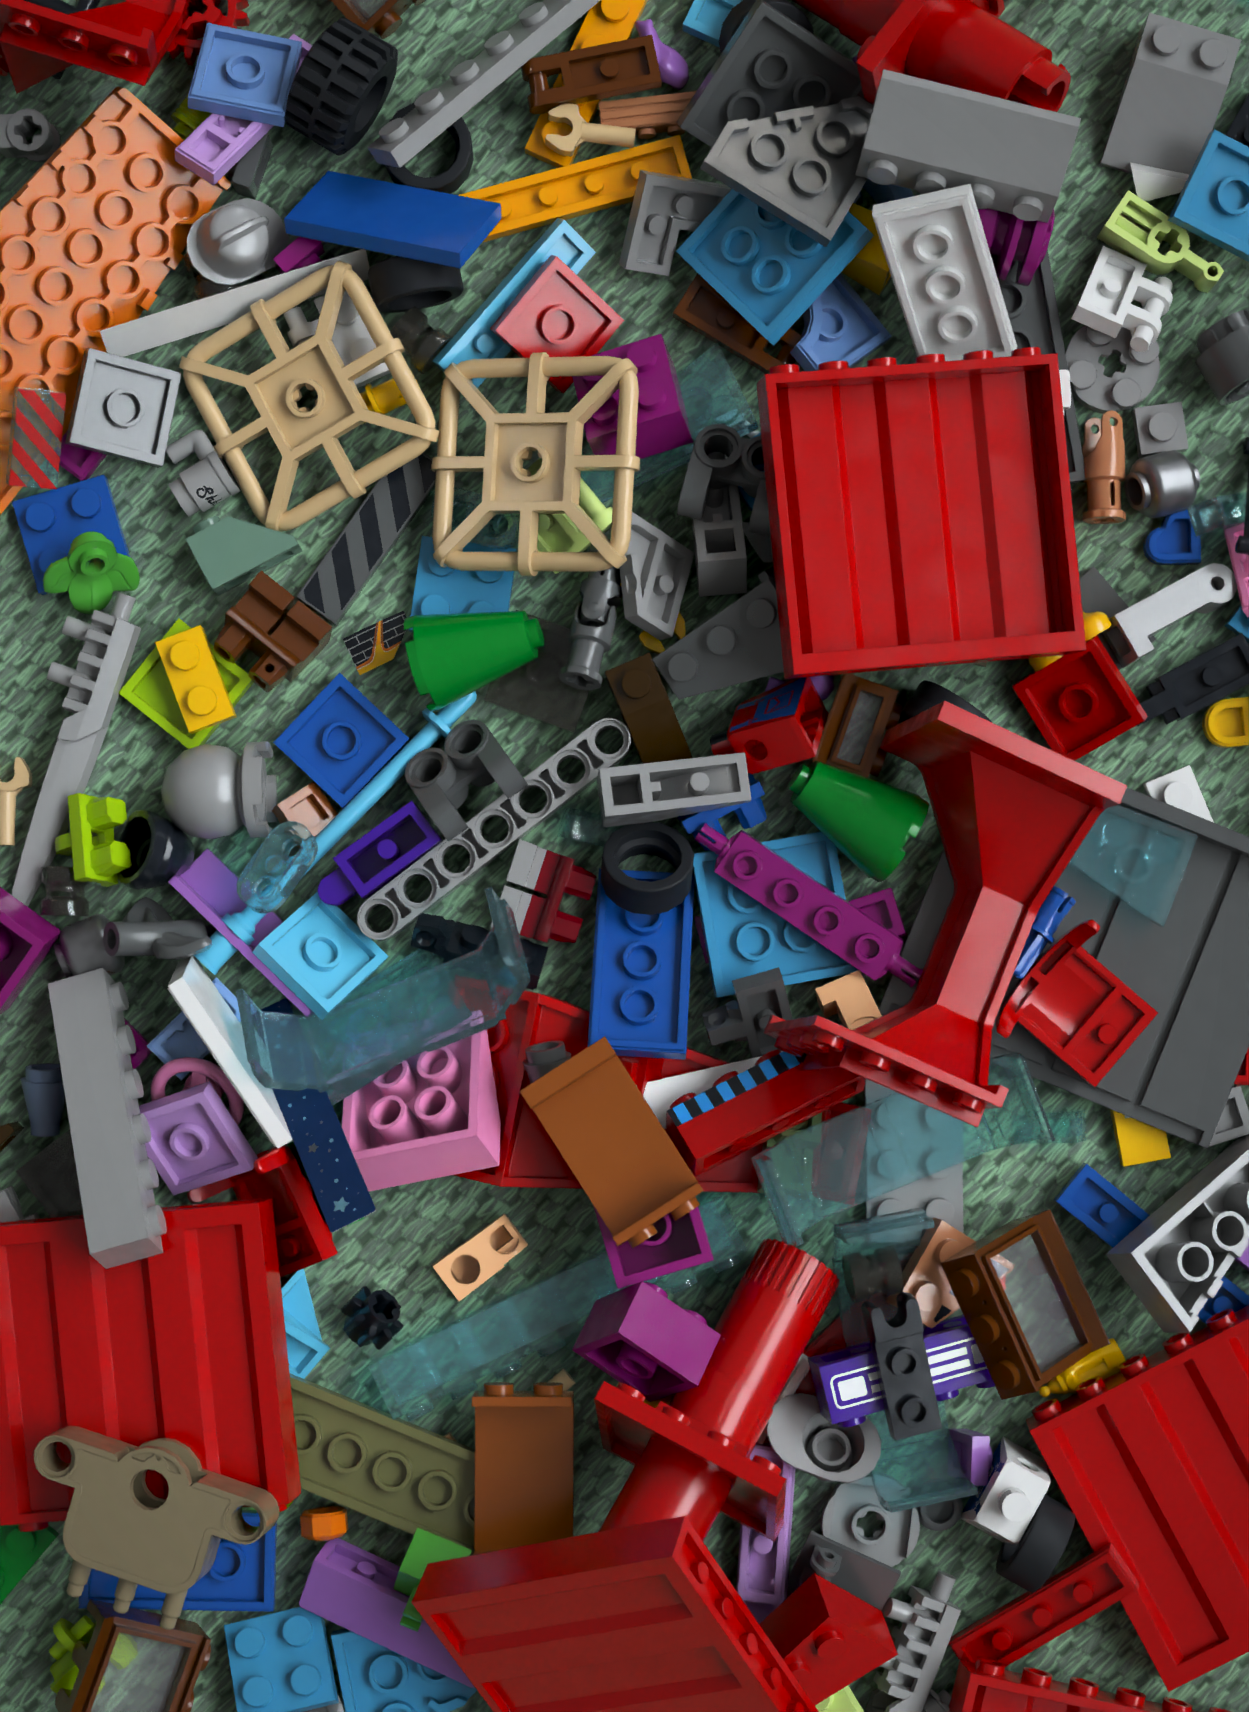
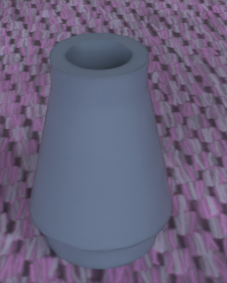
[20,1063,65,1137]

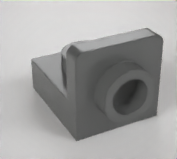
[228,133,273,200]

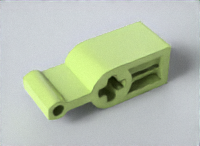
[1097,190,1224,293]

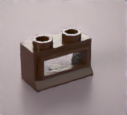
[809,674,903,778]

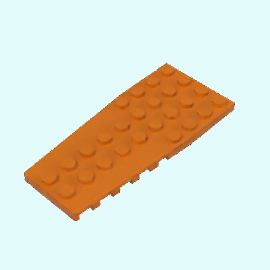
[0,86,231,515]

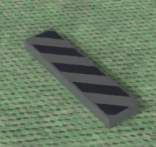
[296,452,436,626]

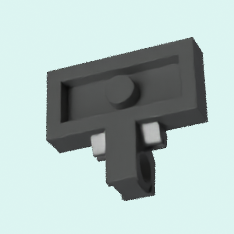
[702,967,792,1058]

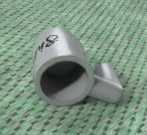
[166,429,241,517]

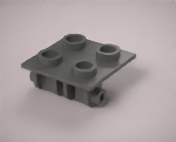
[787,1530,901,1611]

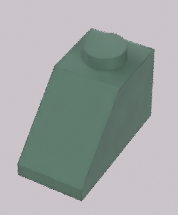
[185,516,303,596]

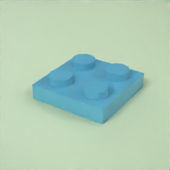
[252,892,389,1020]

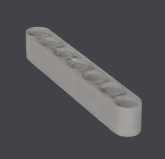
[357,718,631,941]

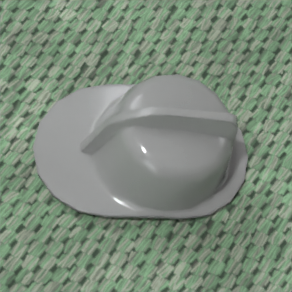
[187,198,289,286]
[767,1393,881,1483]

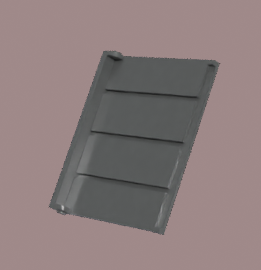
[878,788,1249,1149]

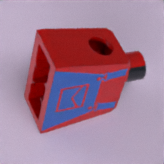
[710,677,828,774]

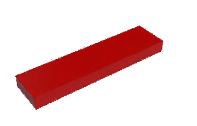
[948,1542,1139,1667]

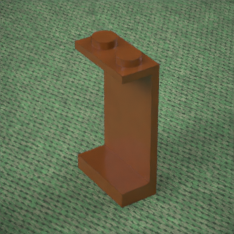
[520,1036,704,1249]
[472,1382,574,1555]

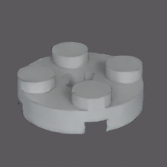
[1065,325,1160,414]
[821,1473,920,1568]

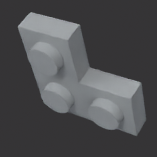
[619,170,732,276]

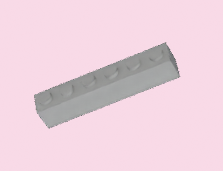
[48,968,167,1269]

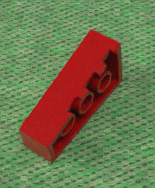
[759,1573,898,1705]

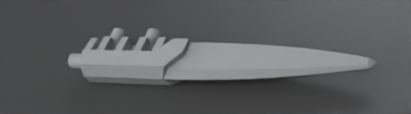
[11,592,141,907]
[865,1571,961,1712]

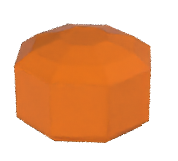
[300,1506,348,1542]

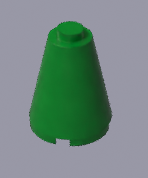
[404,611,544,711]
[788,761,929,882]

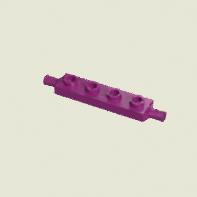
[694,823,923,988]

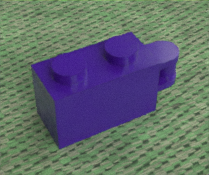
[318,801,443,906]

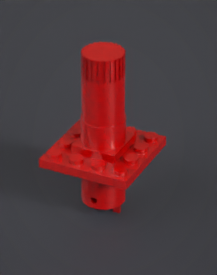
[792,0,1071,112]
[594,1239,840,1542]

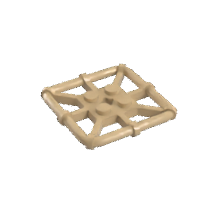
[179,261,440,532]
[431,352,640,576]

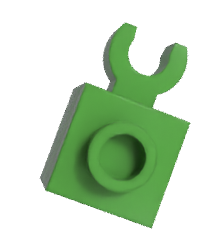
[393,1527,472,1632]

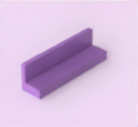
[168,848,315,1017]
[299,1538,474,1688]

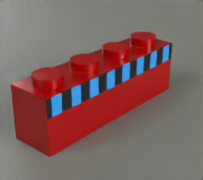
[665,1049,866,1177]

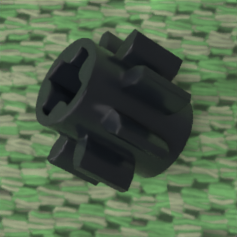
[341,1286,404,1350]

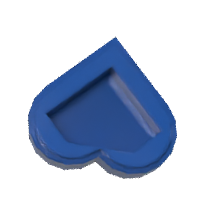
[1143,509,1201,565]

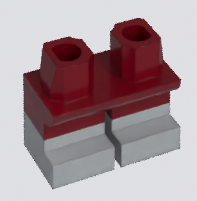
[491,839,597,943]

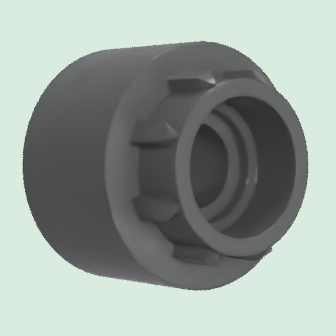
[1196,310,1249,405]

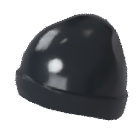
[117,810,195,890]

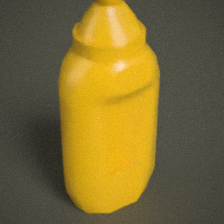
[1039,1338,1125,1398]

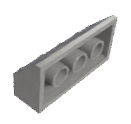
[855,69,1081,223]

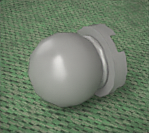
[161,741,277,839]

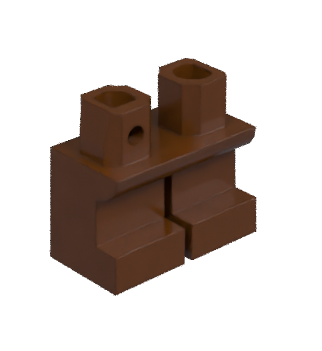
[214,571,332,692]

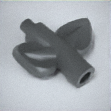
[103,897,217,960]

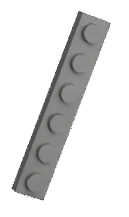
[368,0,600,168]

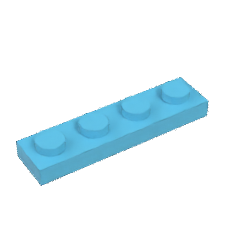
[432,218,596,388]

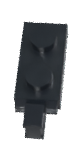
[1137,633,1249,726]
[411,913,549,990]

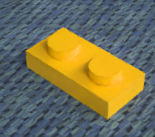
[155,625,237,734]

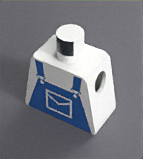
[960,1436,1051,1545]

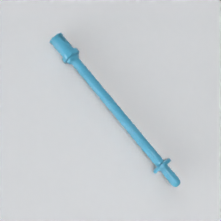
[194,691,477,975]

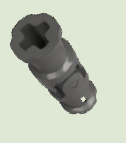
[559,544,622,691]

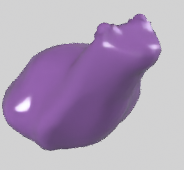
[635,19,689,90]

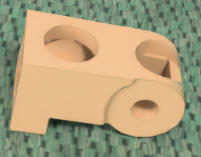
[815,970,882,1030]
[432,1214,528,1302]

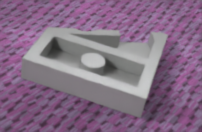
[620,512,695,640]

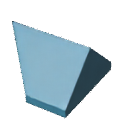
[281,1268,330,1379]

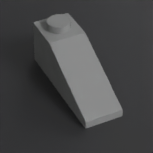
[686,447,747,597]
[597,752,751,827]

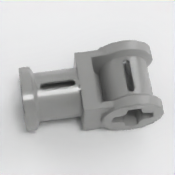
[0,108,61,162]

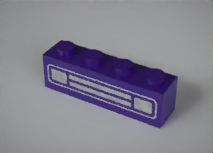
[808,1315,995,1427]

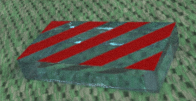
[6,387,66,490]

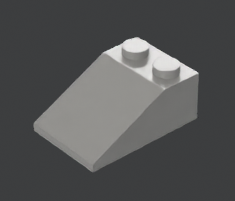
[1099,12,1242,175]

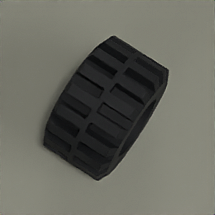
[285,18,398,156]

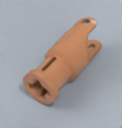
[1082,410,1126,524]

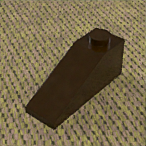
[605,653,693,764]

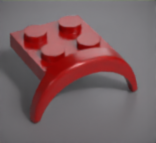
[996,919,1158,1087]
[187,1144,338,1277]

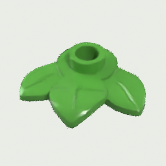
[43,532,140,614]

